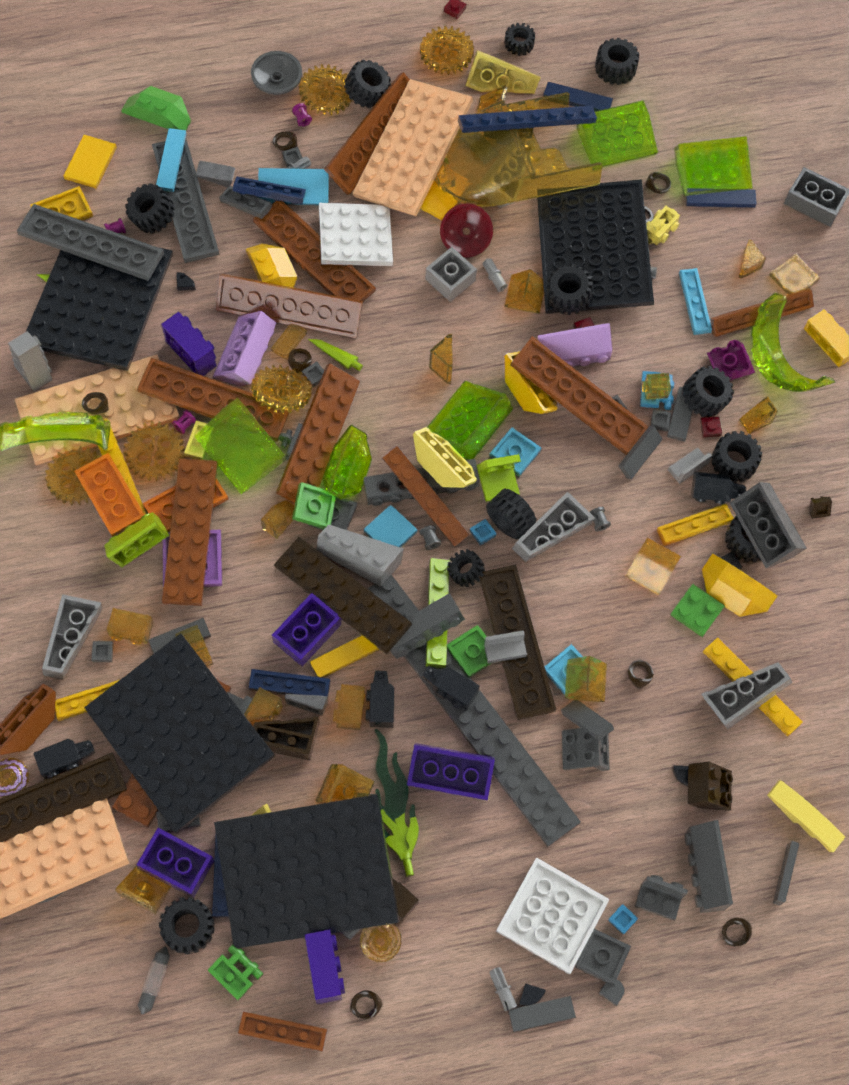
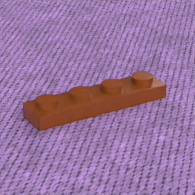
[238,1012,327,1052]

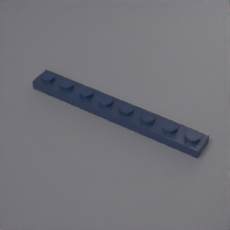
[458,106,597,133]

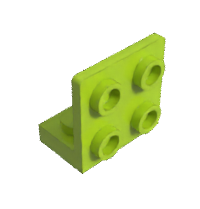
[476,454,521,502]

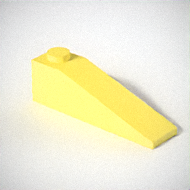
[465,50,541,94]

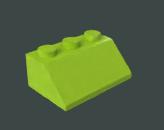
[104,512,170,568]

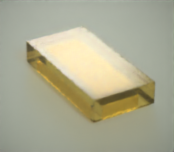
[271,323,307,360]

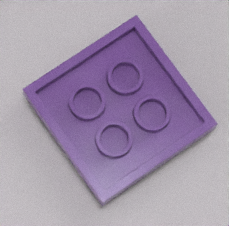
[163,529,222,588]

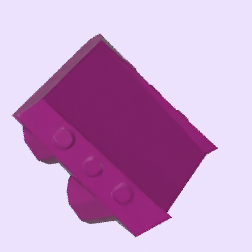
[706,340,755,381]

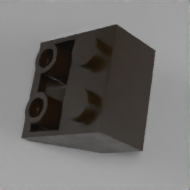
[688,761,733,811]

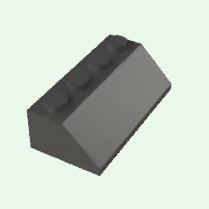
[730,482,807,568]
[684,820,733,913]

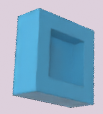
[470,519,496,546]
[608,904,638,935]

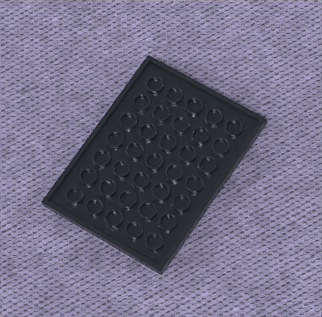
[537,179,654,314]
[26,247,173,371]
[84,633,275,834]
[214,794,400,948]

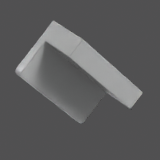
[668,448,712,484]
[484,631,527,663]

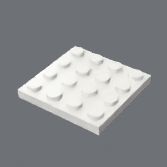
[319,203,393,266]
[496,858,610,975]

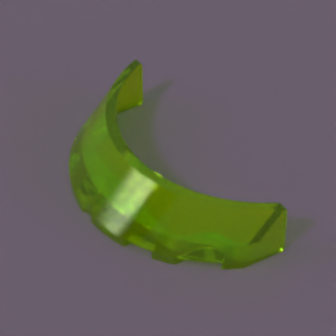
[751,293,835,392]
[0,412,111,451]

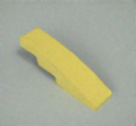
[767,780,845,852]

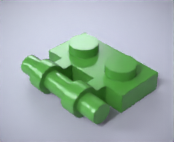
[208,944,264,1001]

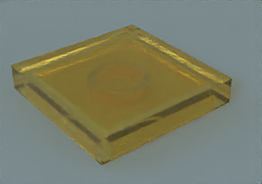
[769,254,820,294]

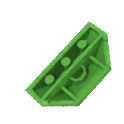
[121,86,191,130]

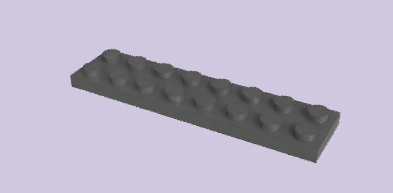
[152,139,219,263]
[17,204,164,281]

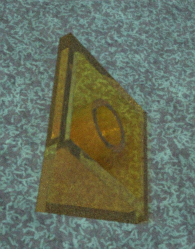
[504,269,544,314]
[429,334,453,384]
[565,656,607,702]
[115,867,171,915]

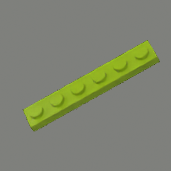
[425,558,450,668]

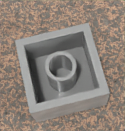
[425,247,477,302]

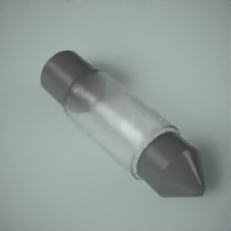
[137,947,170,1014]

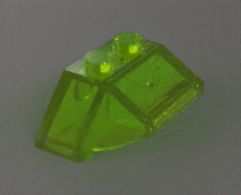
[322,425,372,500]

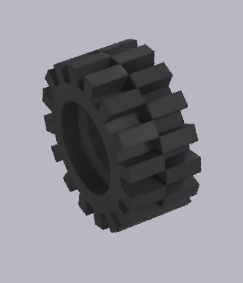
[504,23,535,56]
[447,549,485,587]

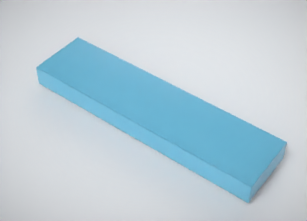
[156,128,186,192]
[679,268,712,335]

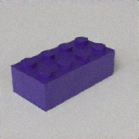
[407,743,495,800]

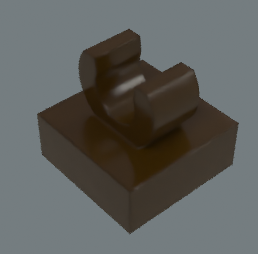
[810,496,832,519]

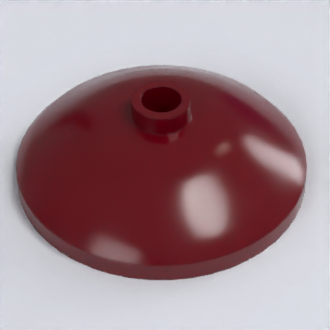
[440,203,493,258]

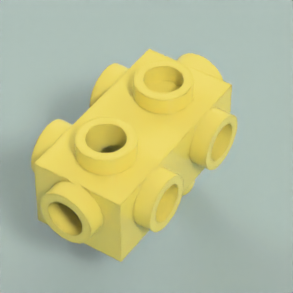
[646,206,680,245]

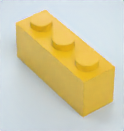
[804,309,849,367]

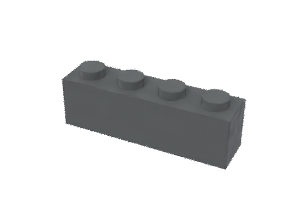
[390,593,465,659]

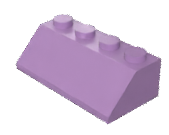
[213,311,276,386]
[537,323,612,367]

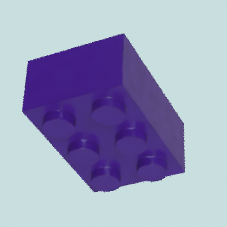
[161,311,217,376]
[272,593,342,667]
[136,828,214,898]
[305,930,345,1005]

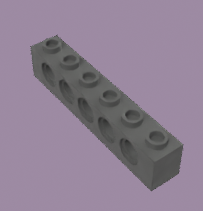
[364,459,480,506]

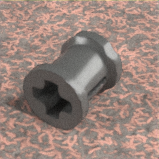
[590,507,611,532]
[419,525,442,550]

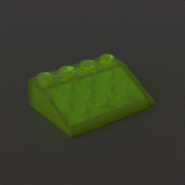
[576,100,658,169]
[674,136,753,197]
[427,381,513,460]
[194,397,286,495]

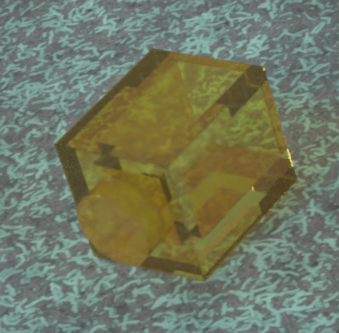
[642,373,671,399]

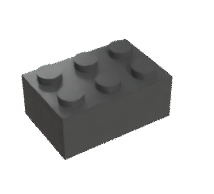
[784,167,849,227]

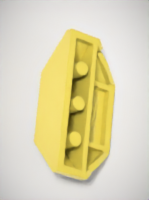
[413,427,477,488]

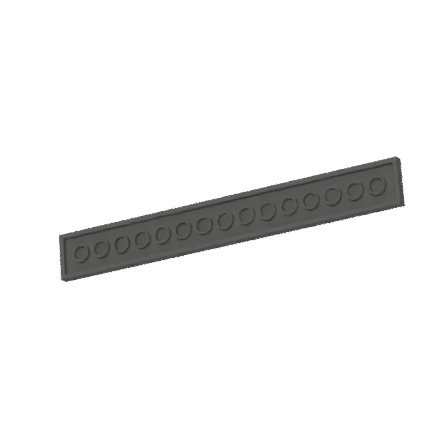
[367,575,581,847]

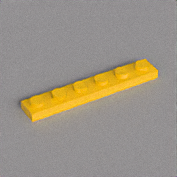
[90,418,147,514]
[703,637,803,737]

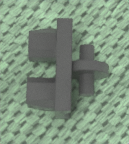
[278,423,302,460]

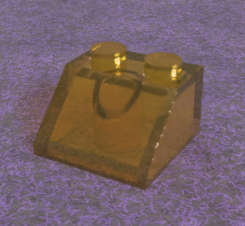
[626,537,681,595]
[315,764,375,804]

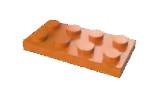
[74,453,145,537]
[142,478,229,532]

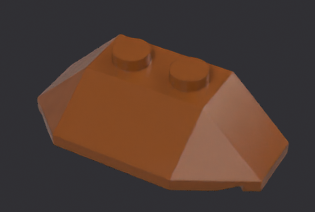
[0,683,56,755]

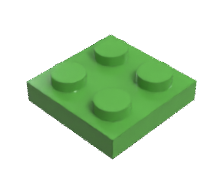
[292,482,336,529]
[670,584,725,637]
[447,625,492,678]

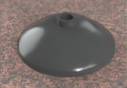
[251,51,302,95]

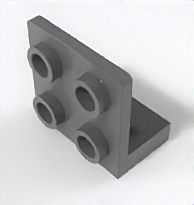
[562,728,610,771]
[635,875,688,921]

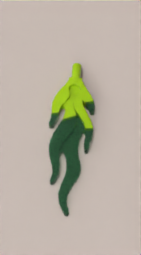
[374,729,419,877]

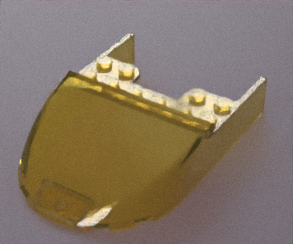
[435,92,603,206]

